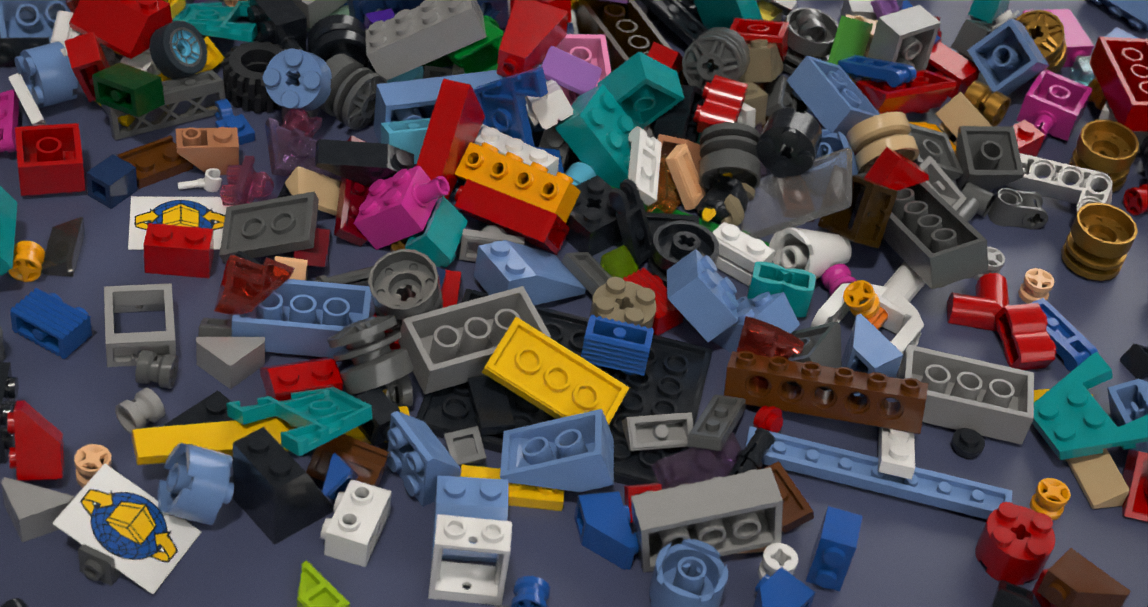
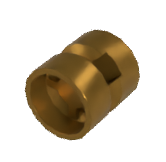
[964,80,1011,126]

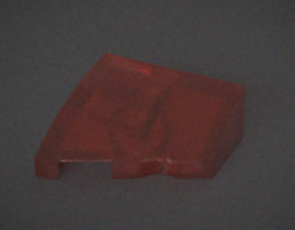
[214,254,294,315]
[736,316,804,380]

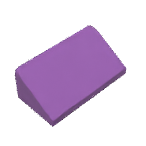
[541,46,602,95]

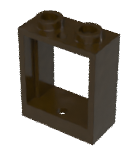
[818,169,898,249]

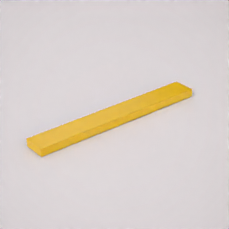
[131,406,410,465]

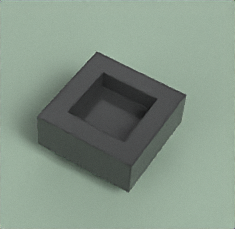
[444,426,486,468]

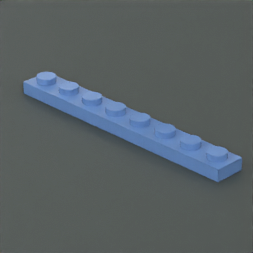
[744,426,1012,519]

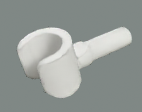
[178,168,222,193]

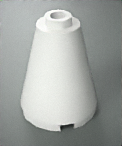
[769,227,852,279]

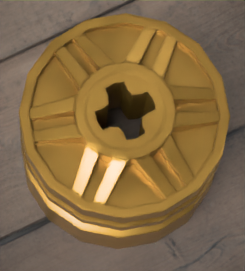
[1015,10,1068,79]
[1069,120,1139,193]
[1061,203,1138,281]

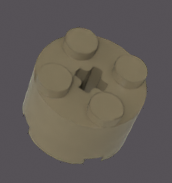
[588,277,657,328]

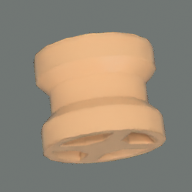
[1018,268,1055,304]
[74,444,112,488]

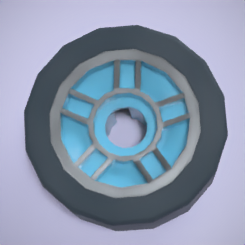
[149,21,207,79]

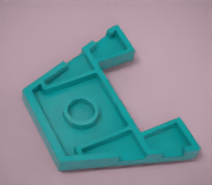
[173,1,257,42]
[1032,352,1148,460]
[227,387,373,456]

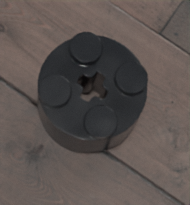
[756,108,822,179]

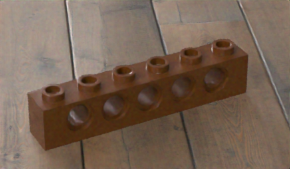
[724,351,929,434]

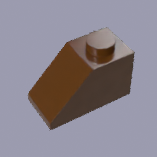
[1037,548,1131,607]

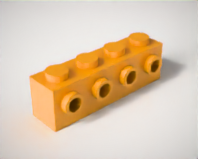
[455,142,581,223]

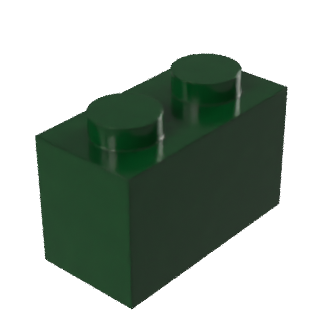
[92,62,165,117]

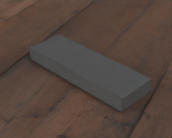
[687,395,746,451]

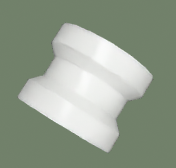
[758,543,798,580]

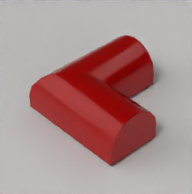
[947,273,1009,332]

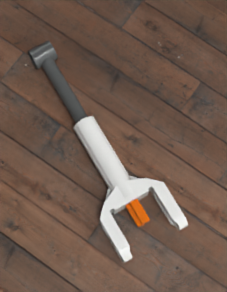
[811,182,996,367]

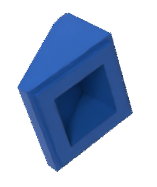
[322,452,358,500]

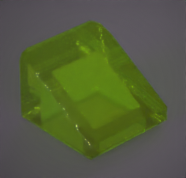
[600,245,638,279]

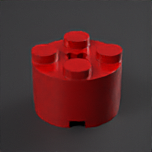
[975,502,1055,586]

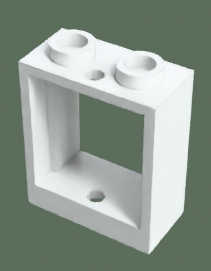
[428,514,512,605]

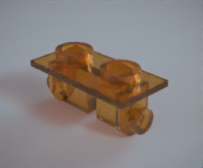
[647,154,677,214]

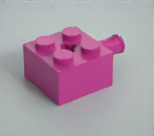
[1017,69,1093,141]
[354,165,450,250]

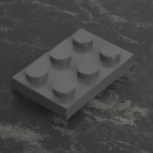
[219,191,319,263]

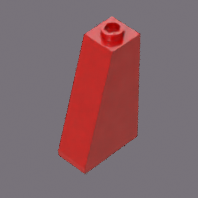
[497,0,569,77]
[416,79,485,200]
[454,179,570,255]

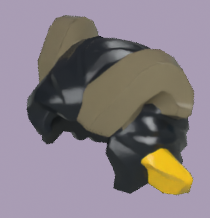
[695,173,756,226]

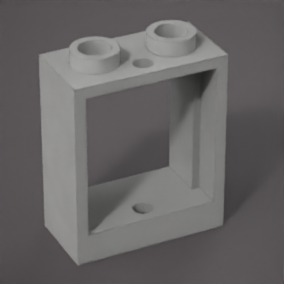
[104,283,176,367]

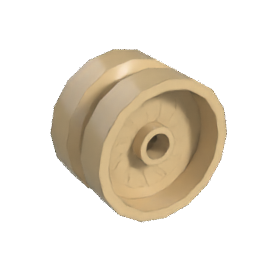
[846,111,920,174]

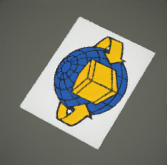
[128,196,233,250]
[52,464,201,594]

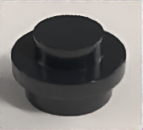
[952,428,985,459]

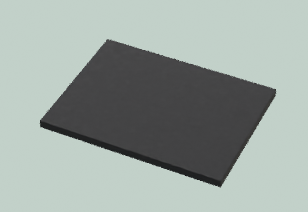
[416,288,713,490]

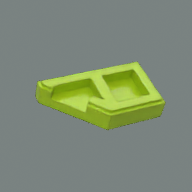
[297,560,350,607]

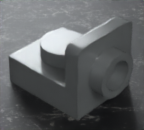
[78,544,122,586]

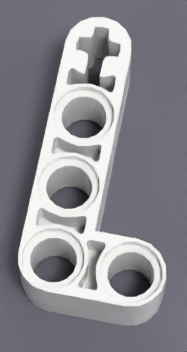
[1006,153,1112,213]

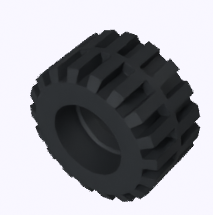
[223,41,287,113]

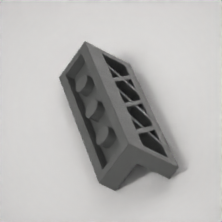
[101,70,226,140]

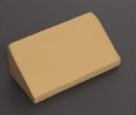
[285,167,341,216]
[1066,448,1129,509]

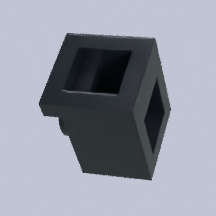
[355,385,400,446]

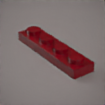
[334,136,369,247]

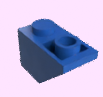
[574,491,639,570]

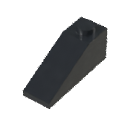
[315,139,414,187]

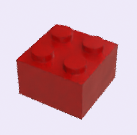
[15,123,85,196]

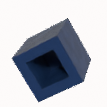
[86,154,137,209]

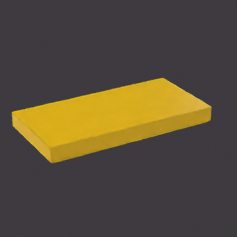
[482,317,629,425]

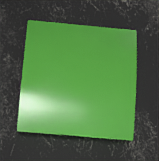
[828,15,873,74]

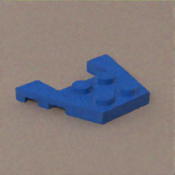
[473,67,564,174]

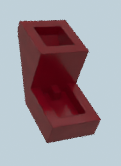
[293,228,331,267]

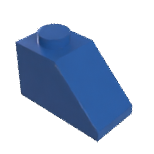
[753,567,815,607]

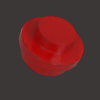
[753,406,783,433]

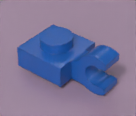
[215,99,255,145]

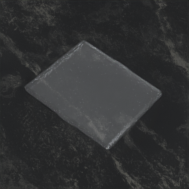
[740,148,852,239]

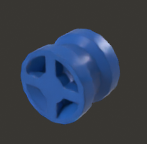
[511,576,550,607]

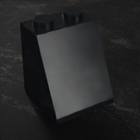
[233,427,334,545]

